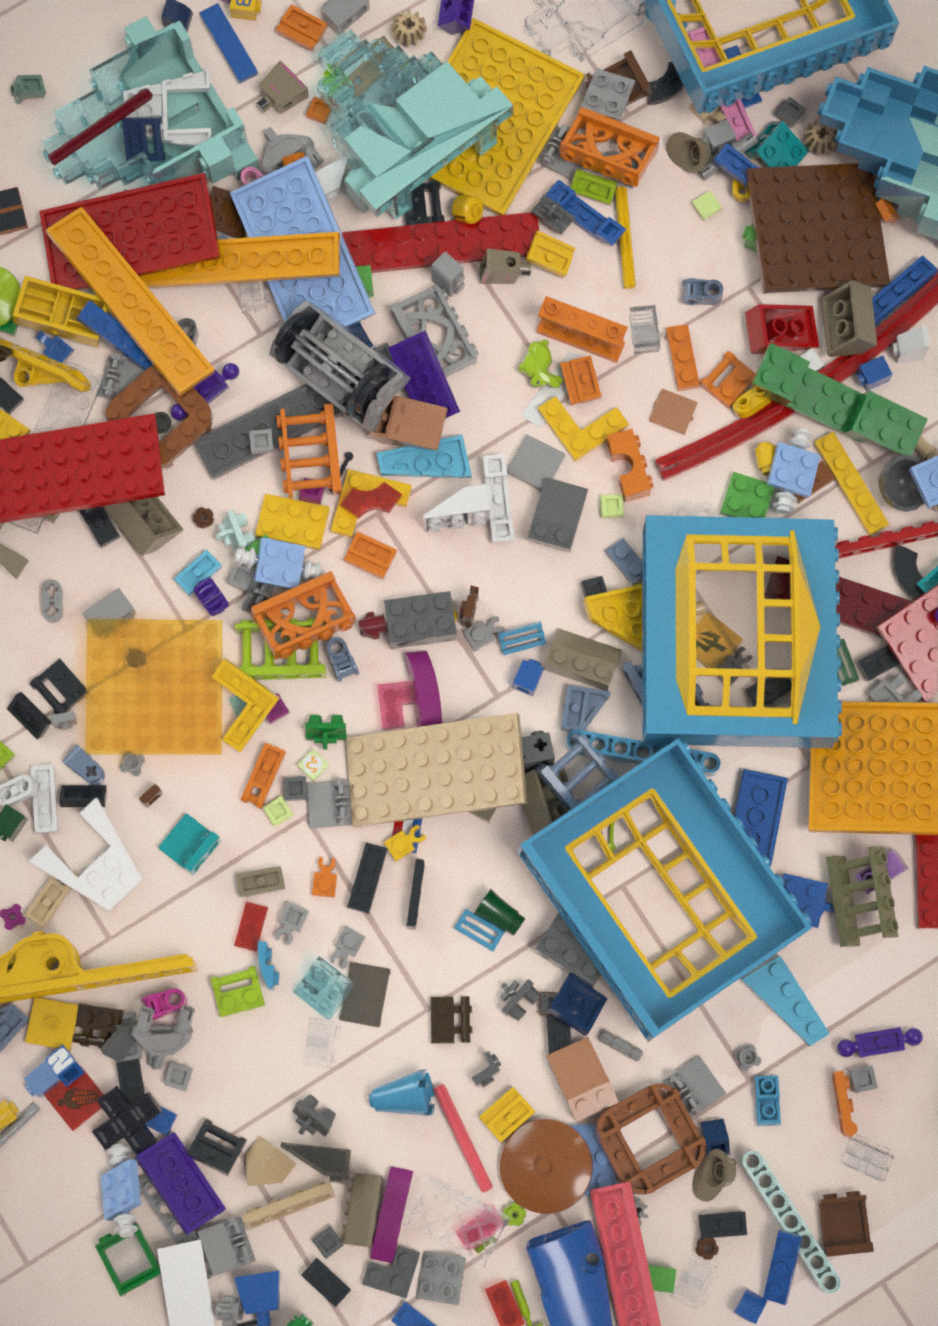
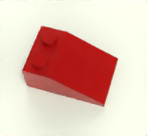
[745,304,819,354]

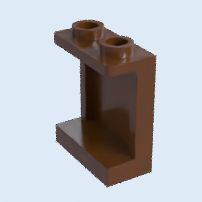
[585,50,652,106]
[817,1191,874,1257]

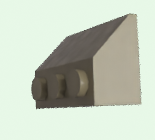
[822,280,877,357]
[103,497,184,556]
[544,628,622,691]
[523,768,573,836]
[341,1173,383,1248]

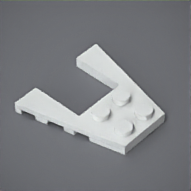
[123,68,212,148]
[29,798,142,911]

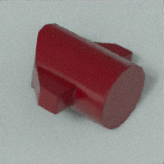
[358,611,388,640]

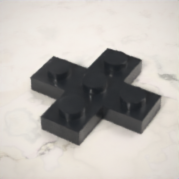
[92,1085,162,1155]

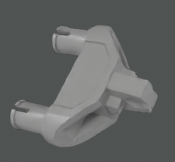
[261,127,324,176]
[131,1005,195,1070]

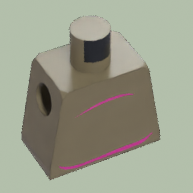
[256,60,309,114]
[480,249,531,284]

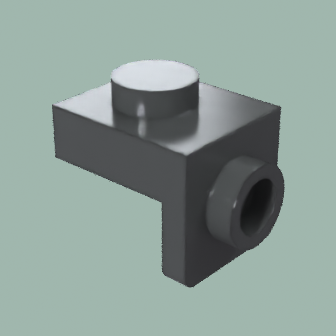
[472,1051,501,1088]

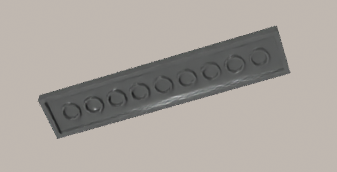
[194,343,396,480]

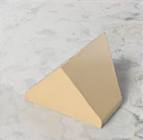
[245,1136,296,1186]

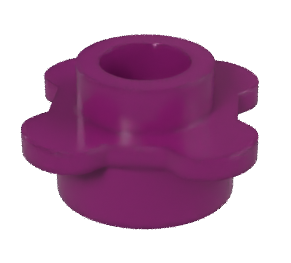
[0,904,26,930]

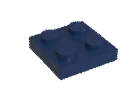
[547,973,608,1036]

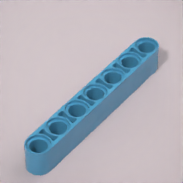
[566,730,721,777]

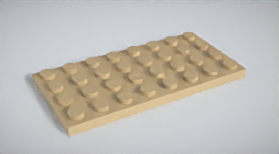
[346,713,527,827]

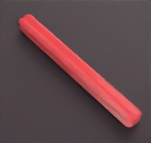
[434,1084,493,1192]

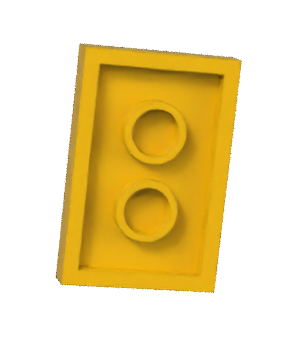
[255,494,330,550]

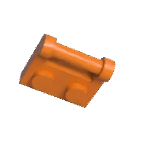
[699,351,755,409]

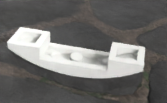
[483,454,515,543]

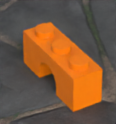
[606,429,653,503]

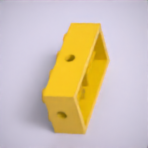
[13,275,109,348]

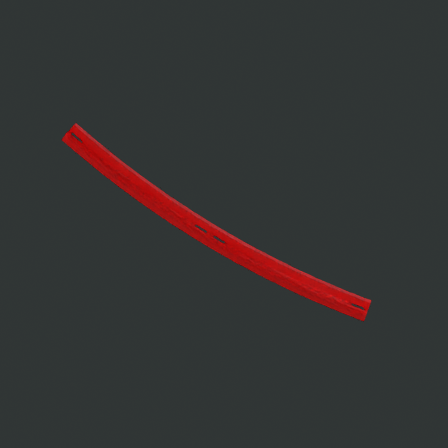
[655,273,938,481]

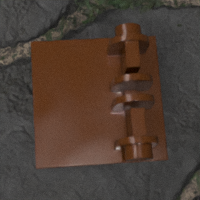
[210,186,246,238]

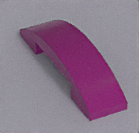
[405,651,442,727]
[370,1166,413,1264]

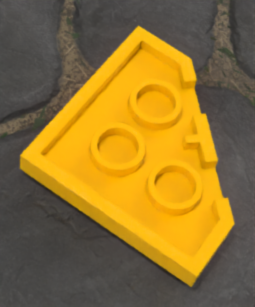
[583,584,642,652]

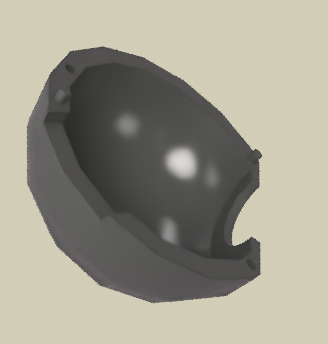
[878,454,924,512]

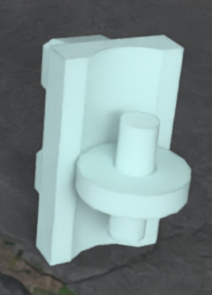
[216,510,255,553]

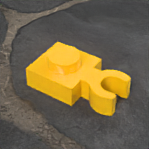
[384,825,426,862]

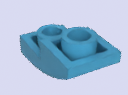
[258,941,280,991]
[755,1075,781,1126]

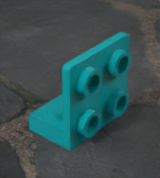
[744,121,809,167]
[159,814,222,876]

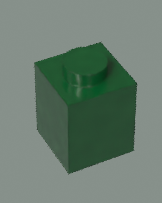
[0,804,28,842]

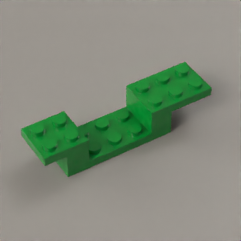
[751,343,928,456]

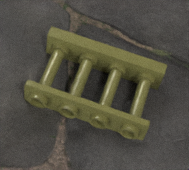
[826,846,899,948]

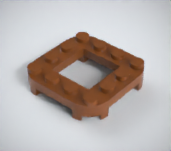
[105,365,213,469]
[595,1083,706,1195]

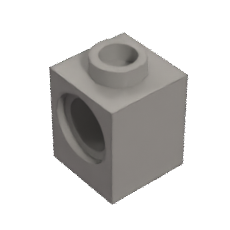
[701,119,737,155]

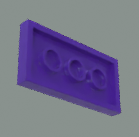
[388,331,460,419]
[135,1132,226,1236]

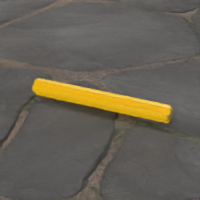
[615,187,636,289]

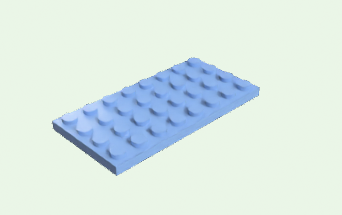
[230,156,376,328]

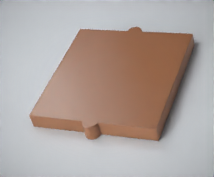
[649,388,698,435]

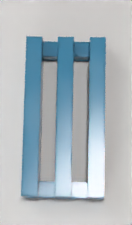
[498,621,547,655]
[454,909,505,952]

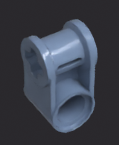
[682,278,724,306]
[327,637,359,682]
[62,744,105,785]

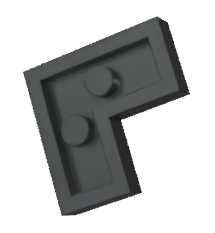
[362,1246,420,1299]

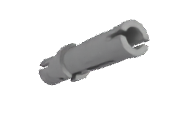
[699,131,759,180]

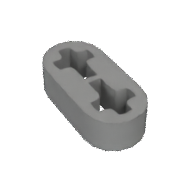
[42,580,63,623]

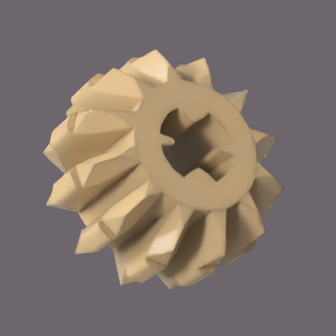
[391,9,427,47]
[803,119,838,156]

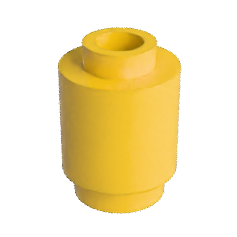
[754,442,776,476]
[0,1099,20,1131]

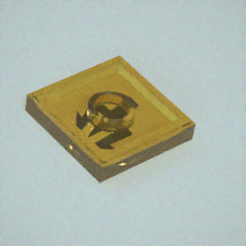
[696,611,743,668]

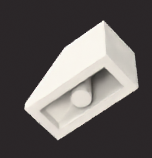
[316,156,349,203]
[892,325,930,363]

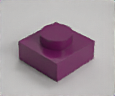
[299,478,326,505]
[266,693,290,725]

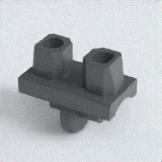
[531,195,575,235]
[241,577,275,614]
[500,979,541,1021]
[292,1094,336,1137]

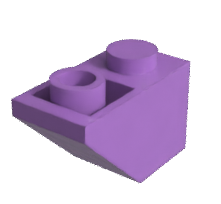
[855,850,909,895]

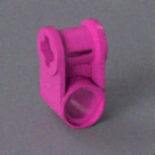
[141,988,188,1021]

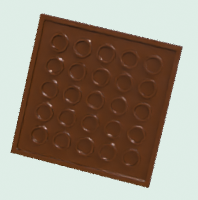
[745,163,890,294]

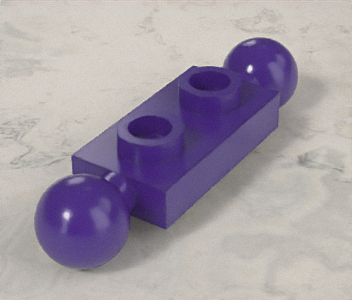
[171,363,240,421]
[837,1027,923,1058]

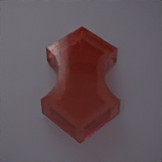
[340,482,402,519]

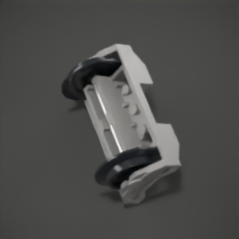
[269,300,411,432]

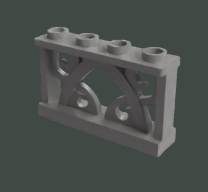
[390,284,479,377]

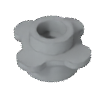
[120,751,145,776]
[734,1044,761,1071]

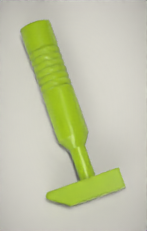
[510,1280,544,1326]

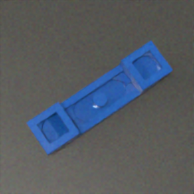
[545,179,626,246]

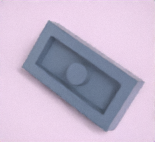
[605,538,642,586]

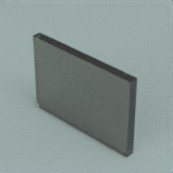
[339,962,391,1028]

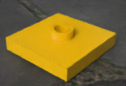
[25,997,78,1051]

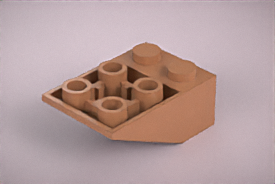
[369,396,448,451]

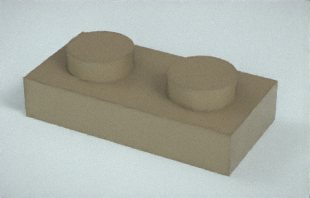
[236,866,285,898]

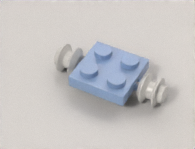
[767,427,820,514]
[234,537,324,589]
[100,1144,141,1238]

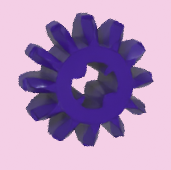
[194,577,229,616]

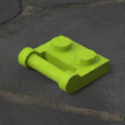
[210,965,266,1018]

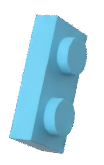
[174,550,222,597]

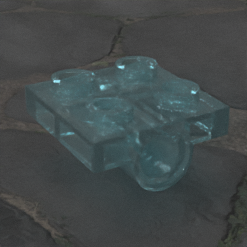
[293,956,356,1021]

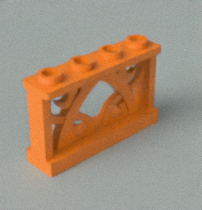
[559,107,660,187]
[251,571,356,660]

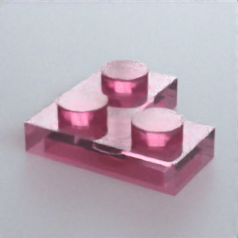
[377,680,417,730]

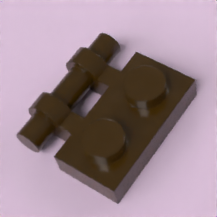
[431,996,473,1044]
[72,1004,123,1049]

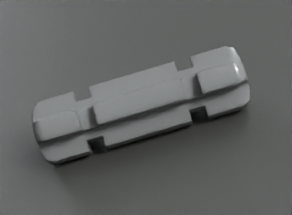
[600,1030,643,1062]

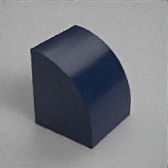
[161,0,193,32]
[701,1118,730,1156]

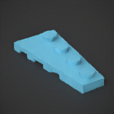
[376,435,472,478]
[741,956,830,1047]

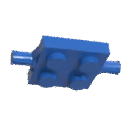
[782,873,835,928]

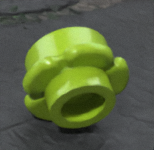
[503,1203,526,1226]

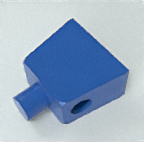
[234,1270,281,1326]

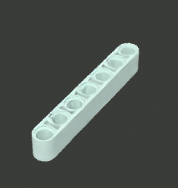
[741,1151,841,1294]

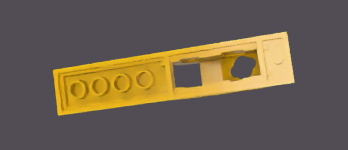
[0,931,198,1004]

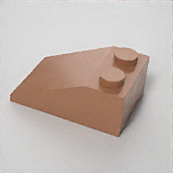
[546,1037,619,1122]

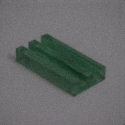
[837,638,860,687]

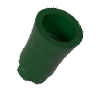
[473,889,526,936]

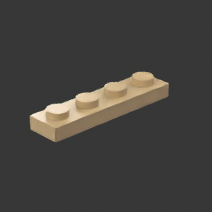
[242,1182,336,1230]

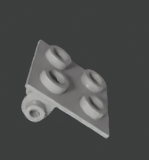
[581,68,636,120]
[536,124,586,180]
[99,353,144,400]
[307,778,352,828]
[662,1056,726,1118]
[197,1216,256,1276]
[416,1251,466,1305]

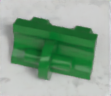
[305,714,347,750]

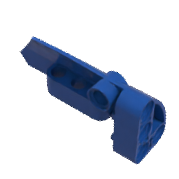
[526,1220,613,1326]

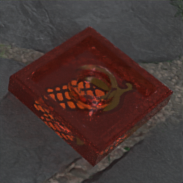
[44,1066,103,1132]

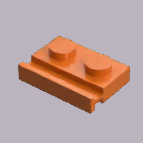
[276,4,328,52]
[560,355,602,406]
[343,531,397,580]

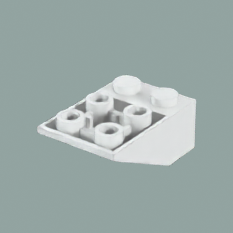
[423,484,490,533]

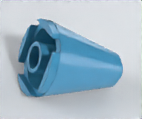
[369,1069,435,1116]

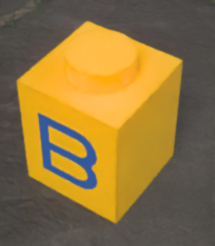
[230,0,262,21]

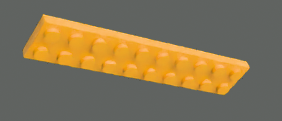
[46,207,215,396]
[139,232,340,288]

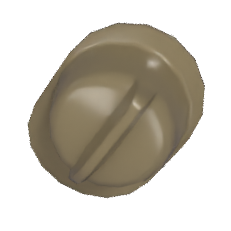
[667,132,714,173]
[692,1149,737,1202]

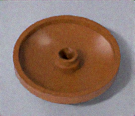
[500,1119,593,1214]

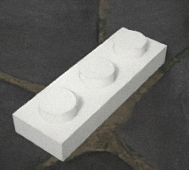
[31,764,59,834]

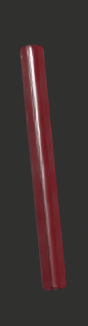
[48,88,153,165]

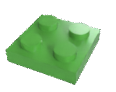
[720,472,775,518]

